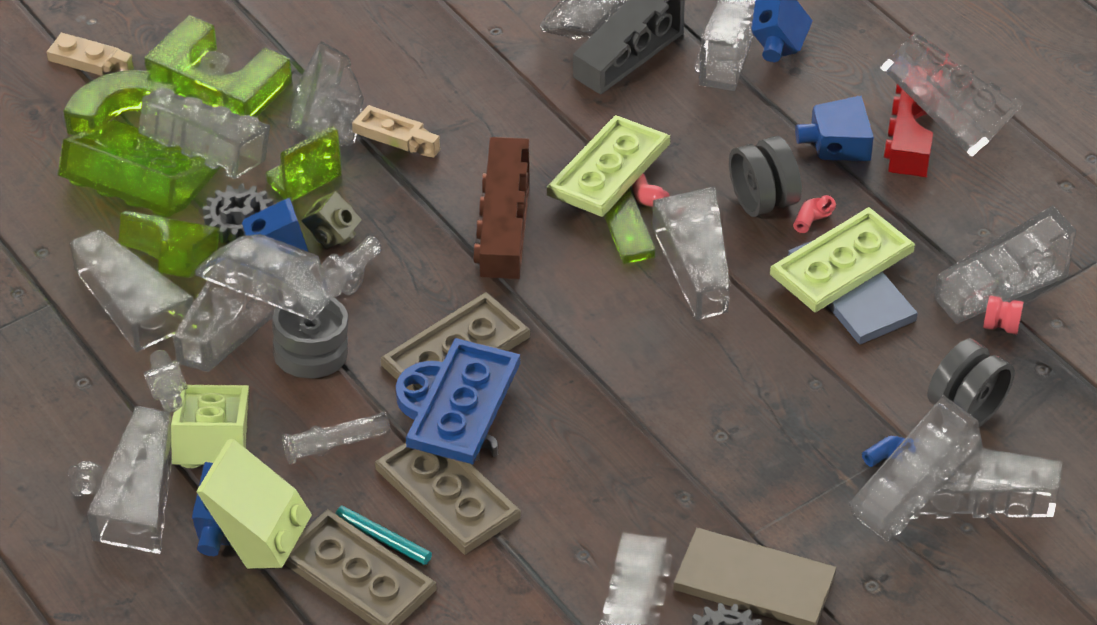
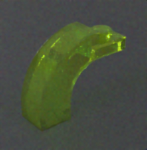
[63,70,179,140]

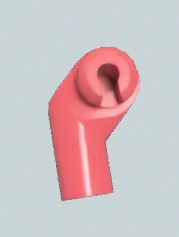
[632,174,670,208]
[793,195,836,233]

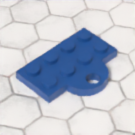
[396,338,520,465]

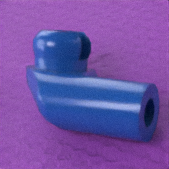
[862,436,917,467]

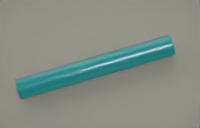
[335,505,432,565]

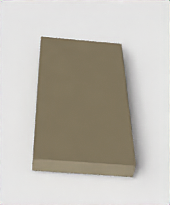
[381,292,530,391]
[375,442,521,555]
[284,509,437,625]
[673,528,837,625]

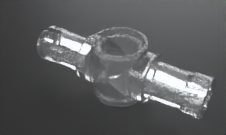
[309,235,382,297]
[144,350,188,412]

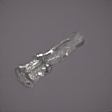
[281,412,391,465]

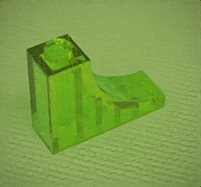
[118,211,219,278]

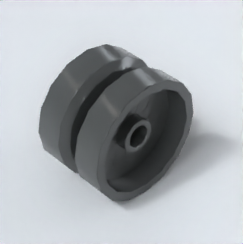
[729,136,802,217]
[272,292,349,379]
[927,338,1015,430]

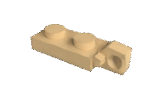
[47,32,134,76]
[352,105,440,158]

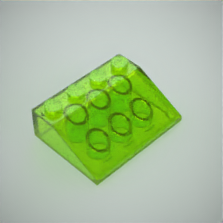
[58,120,224,217]

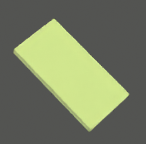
[547,115,670,217]
[770,207,915,313]

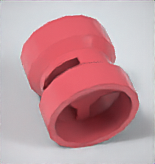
[983,295,1024,335]

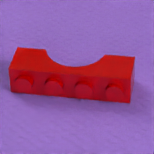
[884,63,944,177]

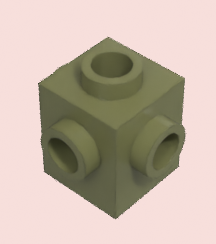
[301,191,362,249]

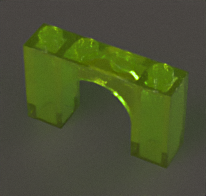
[144,15,292,125]

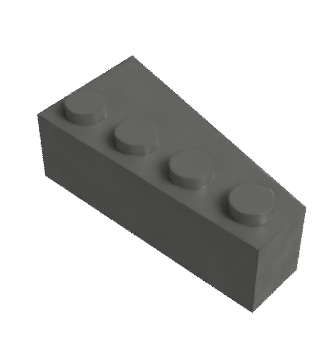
[573,0,685,95]

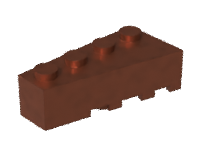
[474,137,530,279]

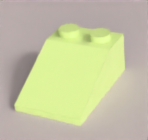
[171,385,249,468]
[196,439,312,569]

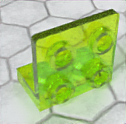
[266,126,342,201]

